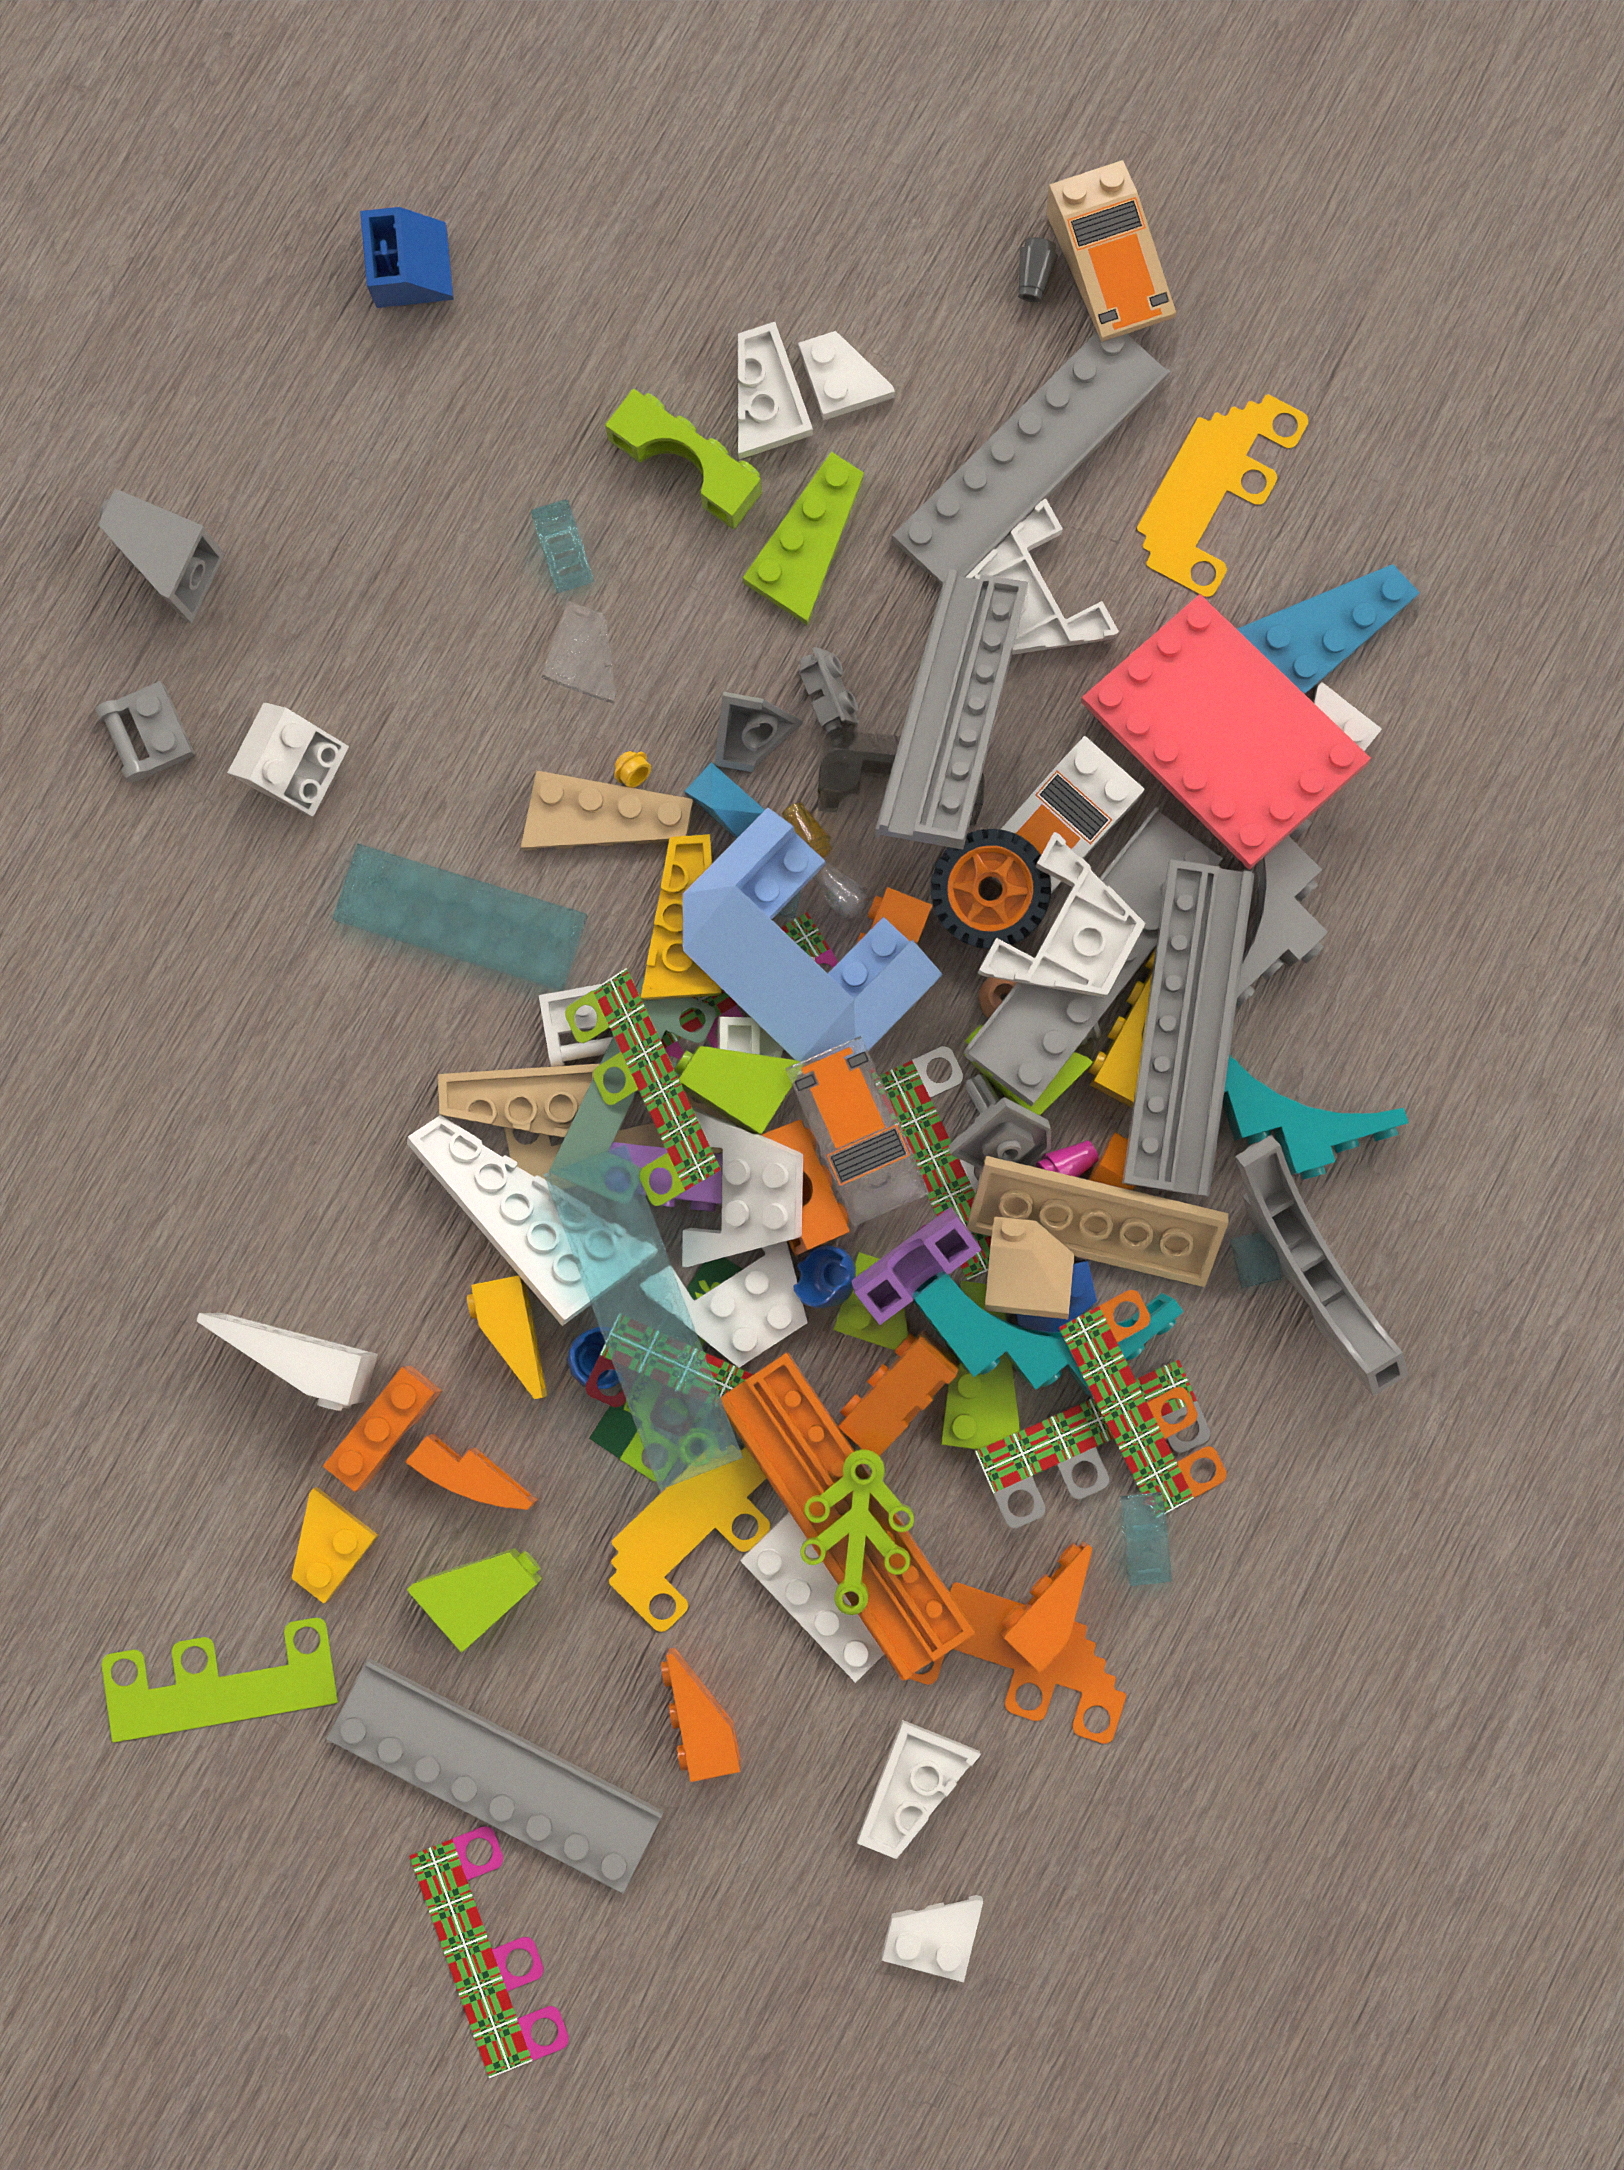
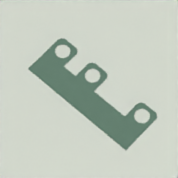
[549,976,716,1204]

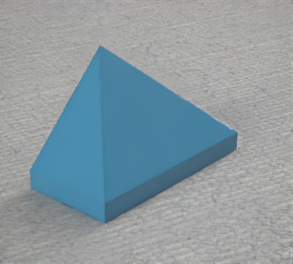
[684,762,765,839]

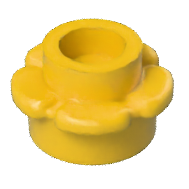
[614,751,651,788]

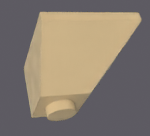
[985,1217,1074,1319]

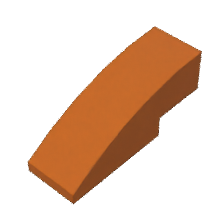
[405,1434,538,1510]

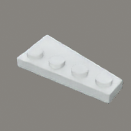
[740,1512,884,1683]

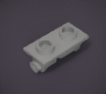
[798,647,860,734]

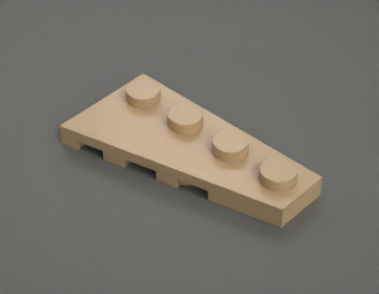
[521,770,694,851]
[438,1064,600,1138]

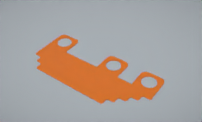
[909,1582,1127,1744]

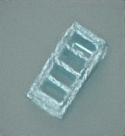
[531,499,595,594]

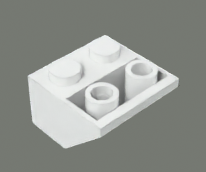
[227,703,349,817]

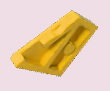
[292,1487,379,1604]

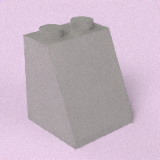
[98,489,225,623]

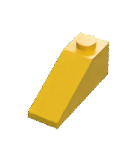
[467,1275,548,1399]

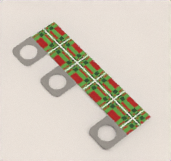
[975,1359,1210,1528]

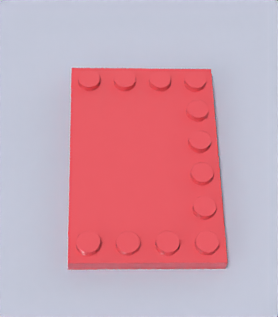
[1081,594,1371,870]

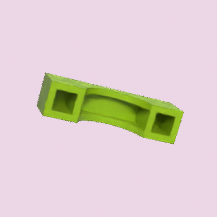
[605,388,762,530]

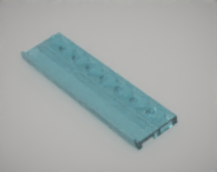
[544,1144,743,1490]

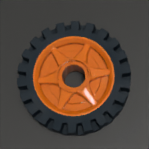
[931,829,1051,949]

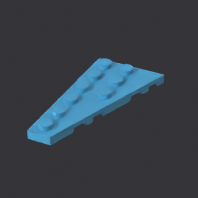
[1237,564,1420,694]

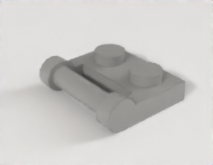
[95,681,195,782]

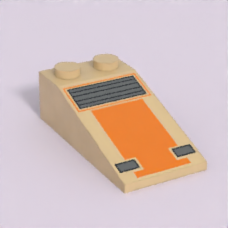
[1047,160,1176,342]

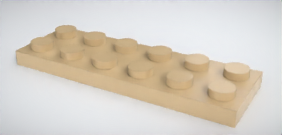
[967,1156,1229,1287]

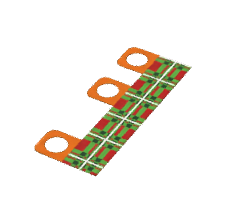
[1059,1290,1227,1519]

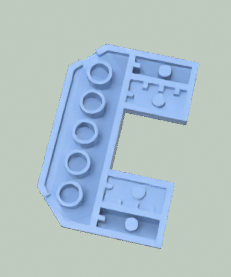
[683,808,943,1064]

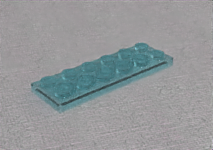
[332,843,588,991]

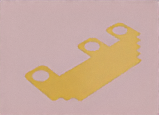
[1137,394,1308,597]
[609,1444,770,1632]

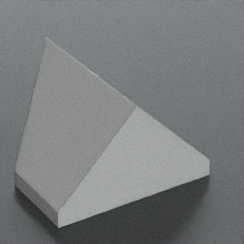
[714,692,803,772]

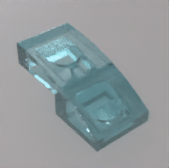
[1120,1492,1172,1586]

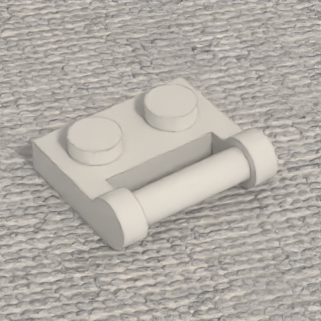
[538,984,613,1067]

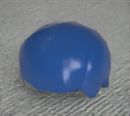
[793,1245,856,1309]
[567,1327,624,1390]

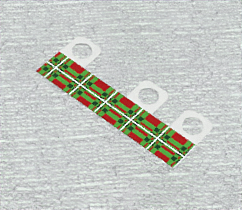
[872,1046,992,1280]

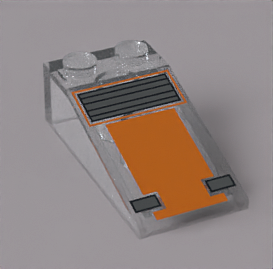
[785,1036,929,1227]

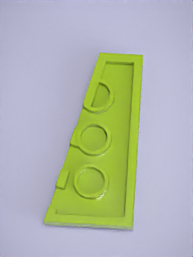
[742,451,864,626]
[940,1281,1020,1450]

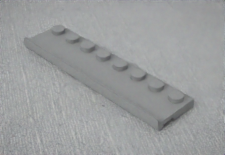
[892,332,1171,584]
[875,569,1028,850]
[964,807,1223,1107]
[1122,859,1254,1197]
[327,1658,664,1894]

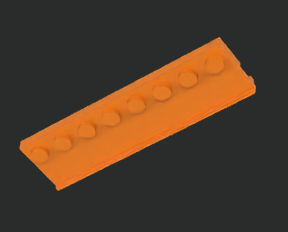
[716,1351,975,1681]

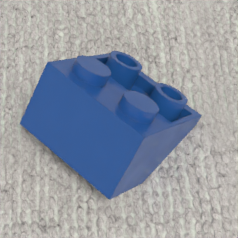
[360,207,454,308]

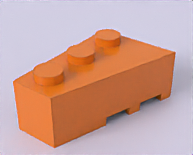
[838,1330,960,1456]

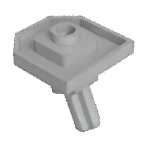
[949,1074,1051,1170]

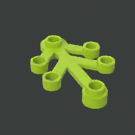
[800,1449,914,1615]

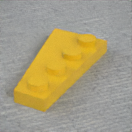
[641,834,721,1000]

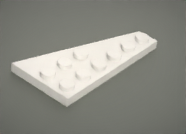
[407,1115,658,1326]

